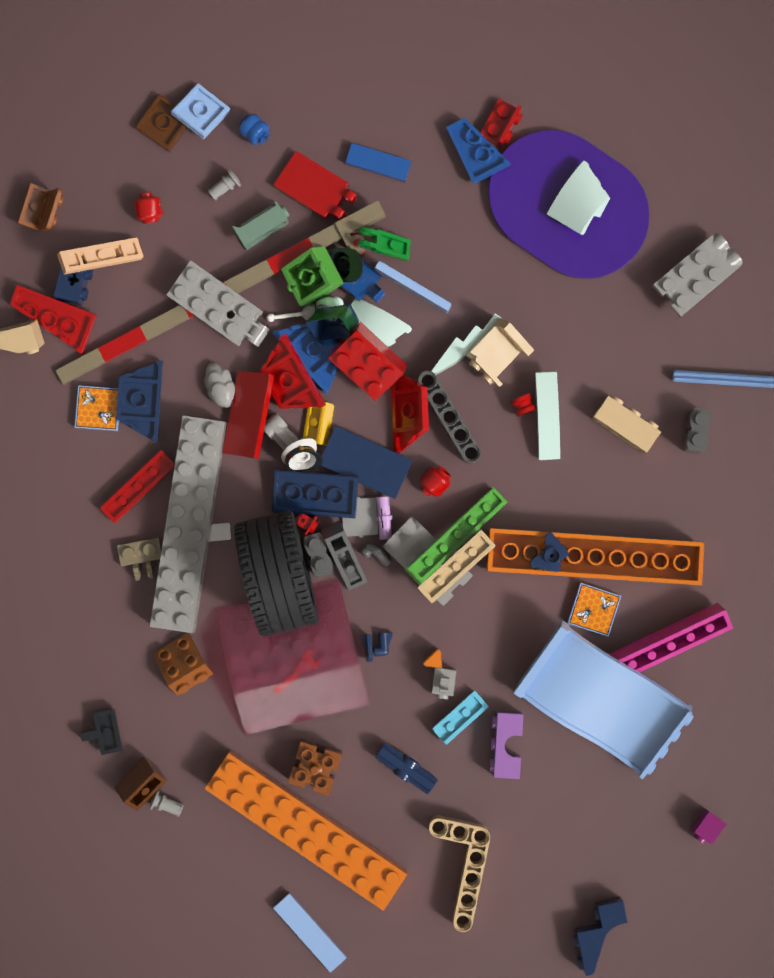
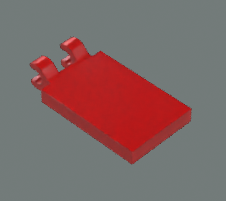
[273,151,358,221]

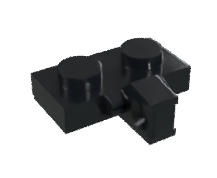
[80,708,123,755]

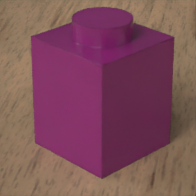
[691,808,727,845]

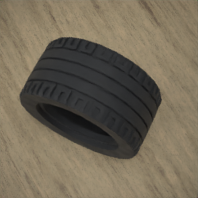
[234,510,319,637]

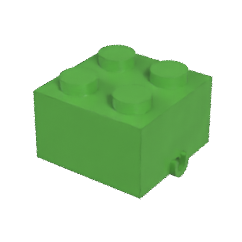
[281,247,344,306]

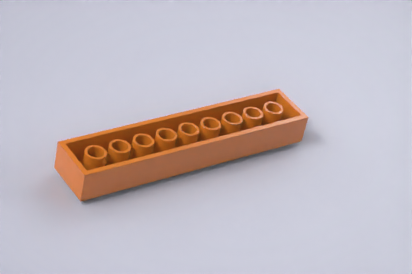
[486,528,704,585]
[205,750,407,911]

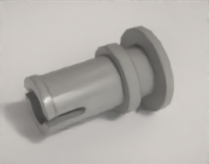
[208,169,241,200]
[150,790,184,817]

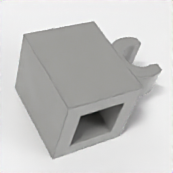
[431,667,456,699]

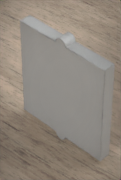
[342,497,378,538]

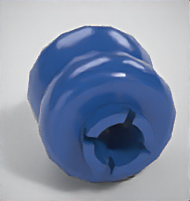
[239,114,270,145]

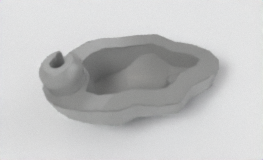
[203,363,235,408]

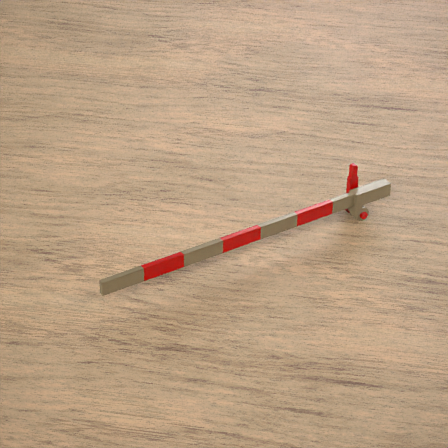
[56,201,386,385]

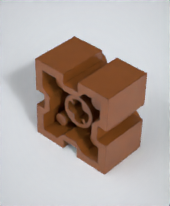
[288,739,342,796]

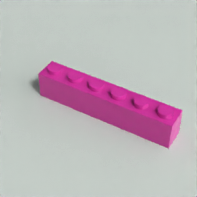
[609,603,733,672]

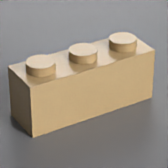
[592,396,661,454]

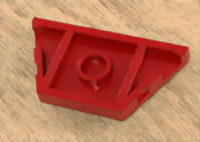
[259,334,326,409]
[391,374,429,453]

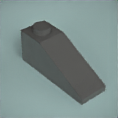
[320,520,368,591]

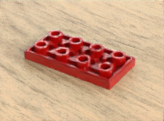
[222,371,274,459]

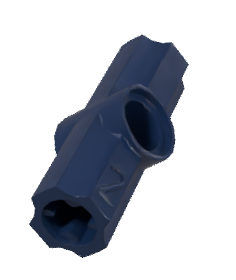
[375,742,438,795]

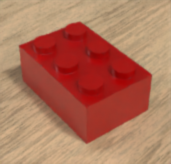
[328,321,407,401]

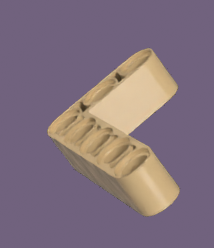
[429,815,490,932]

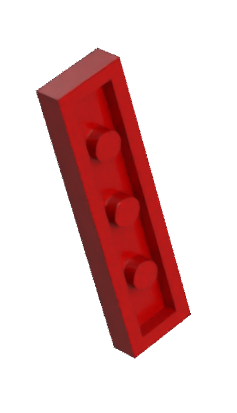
[100,450,175,524]

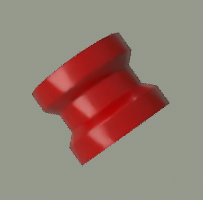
[511,393,536,417]

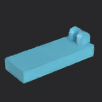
[431,691,489,745]

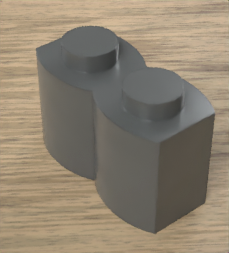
[683,408,711,454]
[304,533,334,578]

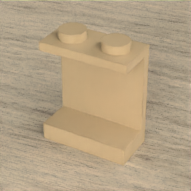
[466,318,534,387]

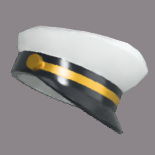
[281,438,323,471]

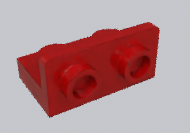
[481,98,523,148]

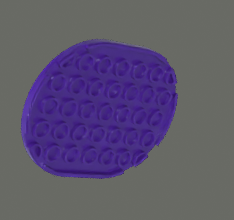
[489,130,649,279]

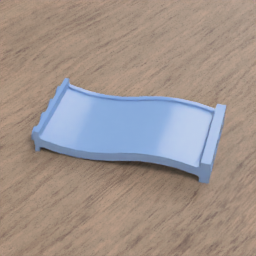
[514,621,693,779]

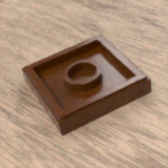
[135,94,188,153]

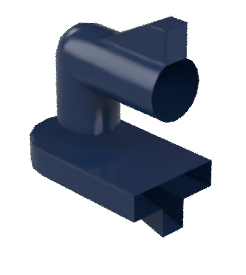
[360,632,393,662]

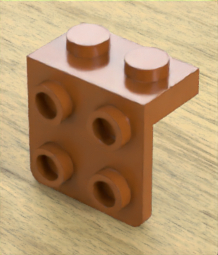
[16,183,64,232]
[154,633,214,696]

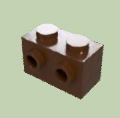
[114,757,167,811]

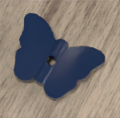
[530,532,569,572]

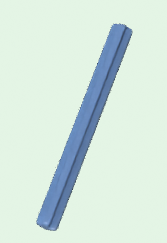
[672,370,774,388]

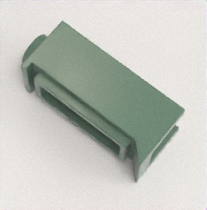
[232,202,290,250]

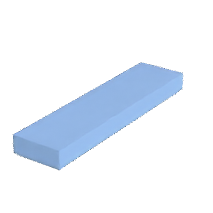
[375,261,451,314]
[273,892,347,973]

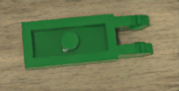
[357,227,411,261]

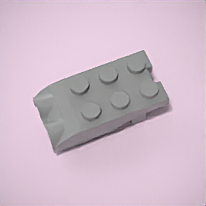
[653,233,743,318]
[382,517,473,606]

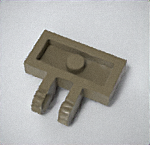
[117,538,162,581]

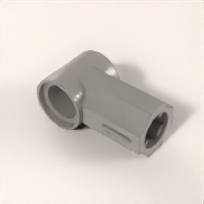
[264,412,299,450]

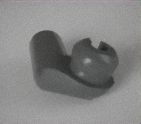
[361,543,392,567]

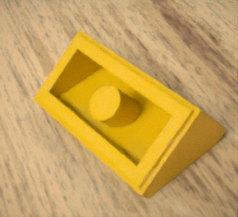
[303,402,334,446]

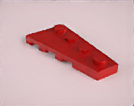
[10,285,97,354]

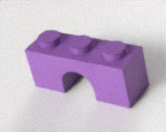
[489,711,523,779]

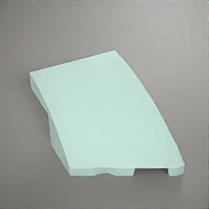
[547,161,610,235]
[341,299,412,347]

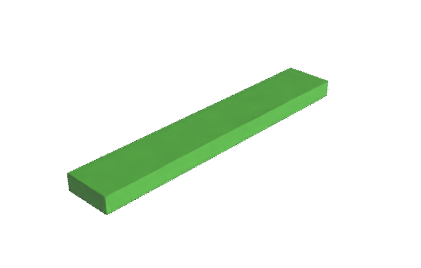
[405,487,507,585]

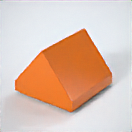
[423,648,442,668]

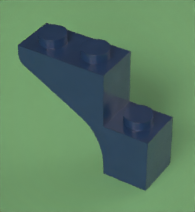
[572,897,628,976]

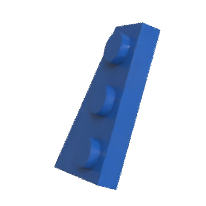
[446,117,511,184]

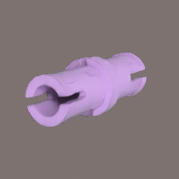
[376,497,393,540]

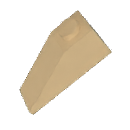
[0,320,45,354]

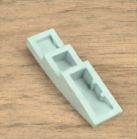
[431,313,501,375]
[535,371,560,460]

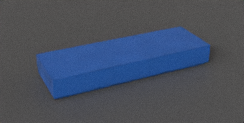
[345,143,412,182]

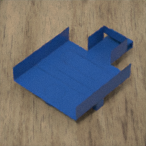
[341,261,385,303]

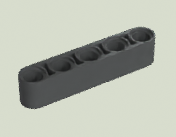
[418,371,481,464]

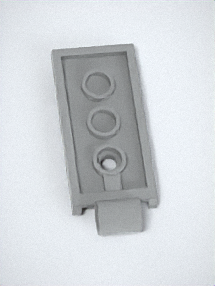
[167,260,270,347]

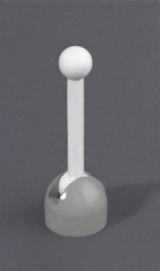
[266,304,316,322]

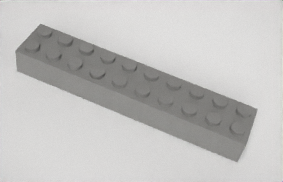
[150,416,227,633]

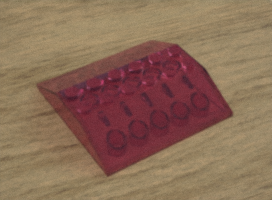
[216,581,369,735]

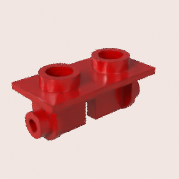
[296,514,318,535]

